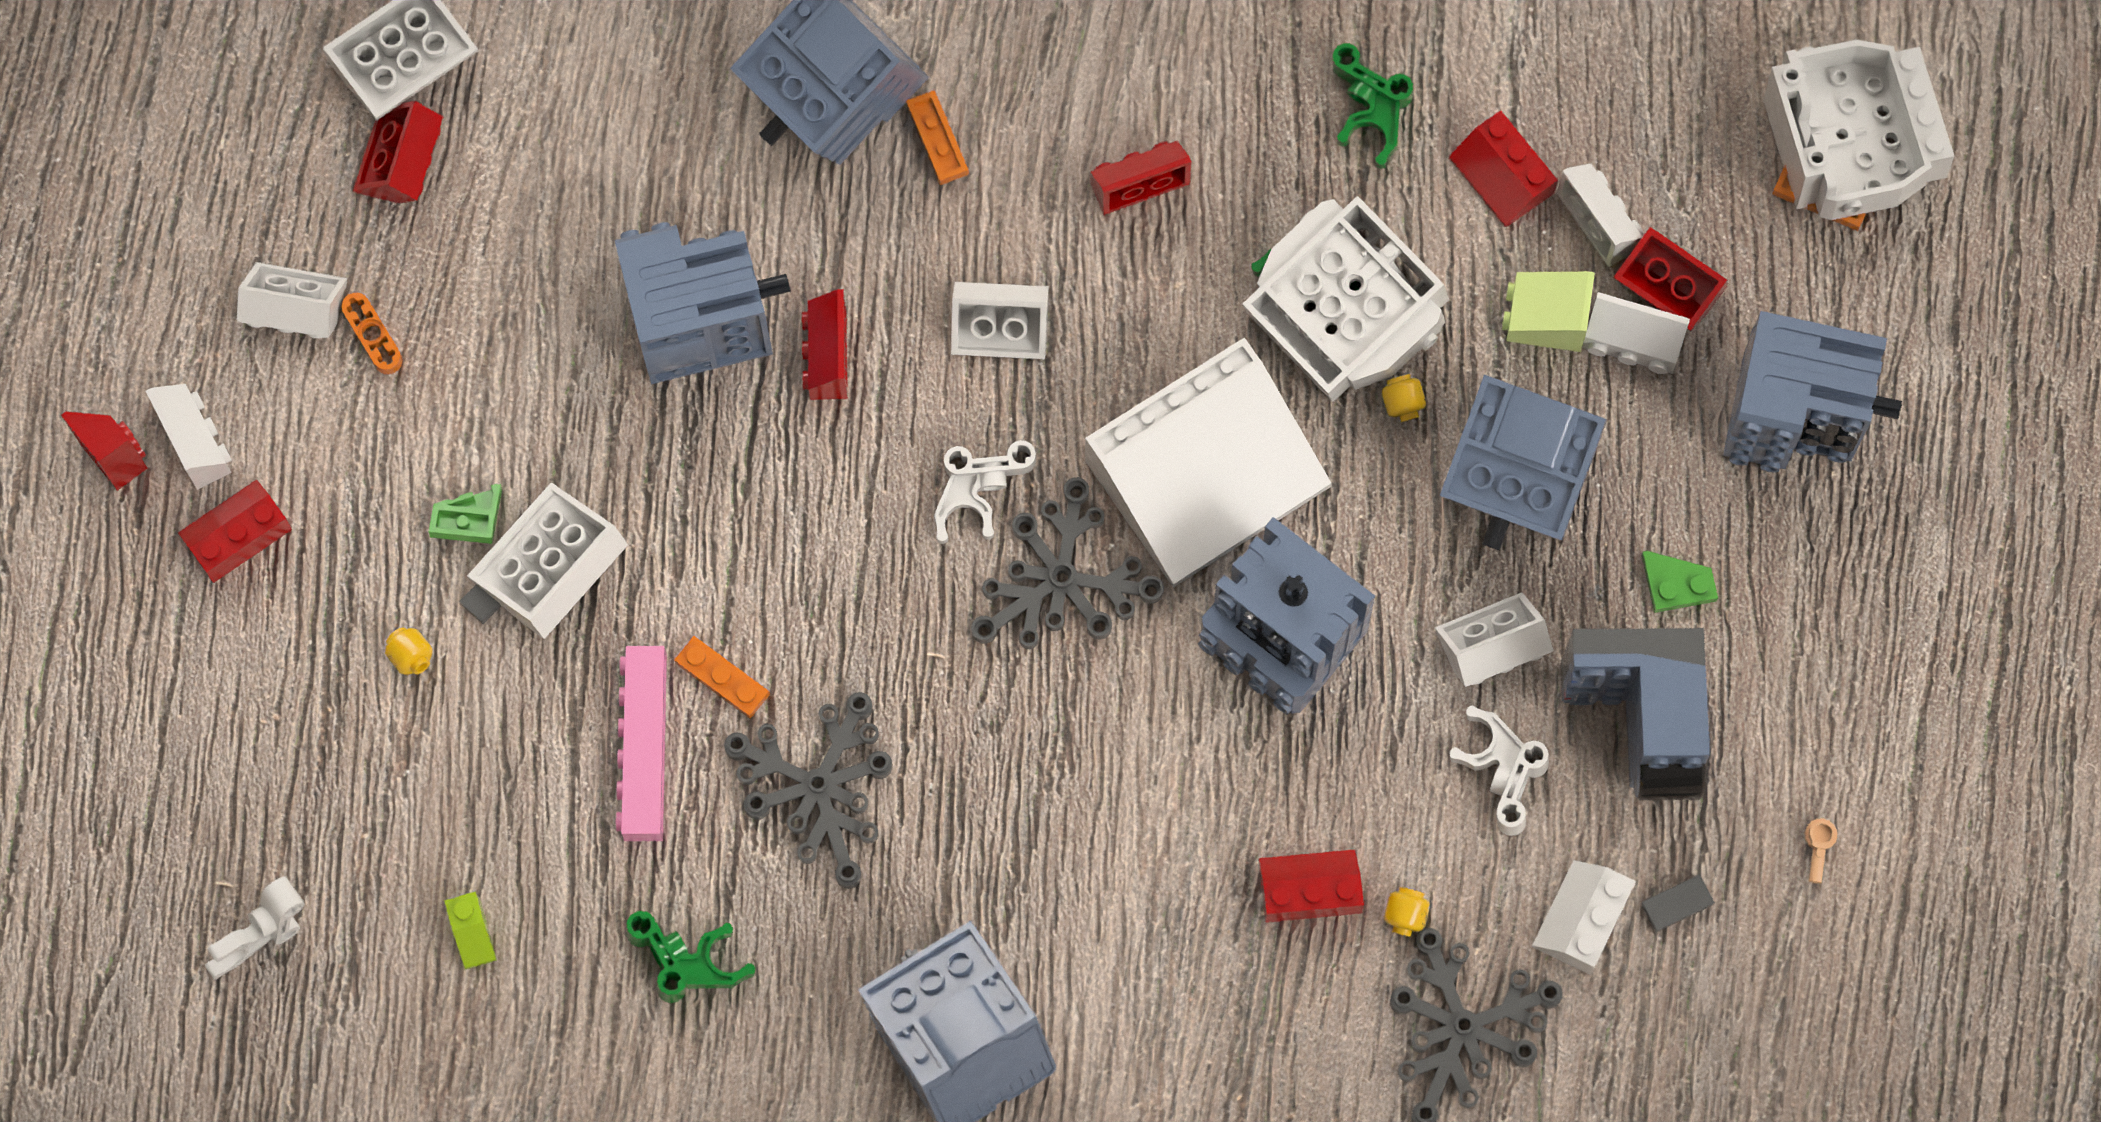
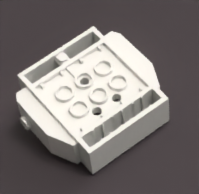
[1763,40,1954,220]
[1242,196,1449,402]

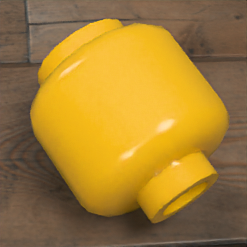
[1382,374,1426,422]
[385,627,433,675]
[1384,887,1430,937]

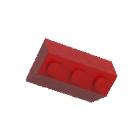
[353,101,444,204]
[1449,110,1558,228]
[1090,141,1191,215]
[1613,227,1728,332]
[802,289,848,400]
[61,411,148,491]
[178,479,292,583]
[1258,849,1364,923]

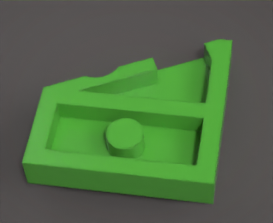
[428,484,502,544]
[1641,551,1718,613]

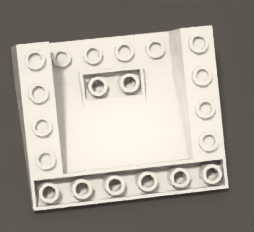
[1085,338,1331,588]

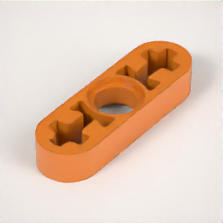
[342,293,402,375]

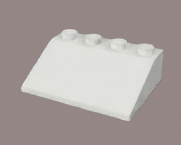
[323,0,478,120]
[467,483,628,639]

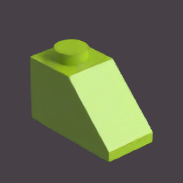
[444,891,497,970]

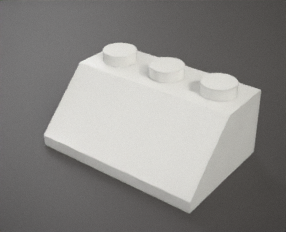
[1557,164,1643,267]
[237,262,347,338]
[951,282,1049,359]
[1582,292,1690,374]
[146,384,232,490]
[1435,592,1553,687]
[1532,860,1636,975]

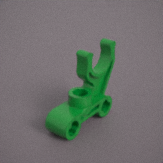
[1332,43,1413,169]
[626,911,755,1003]

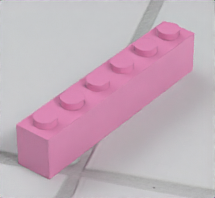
[616,646,667,841]

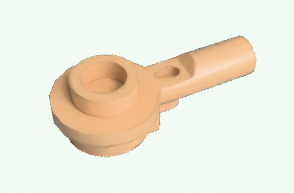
[1805,818,1837,884]

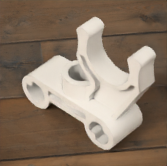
[934,440,1036,544]
[1450,705,1549,836]
[205,877,305,980]

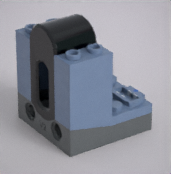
[1560,628,1710,801]

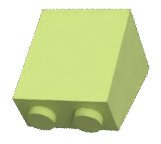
[1502,271,1595,352]

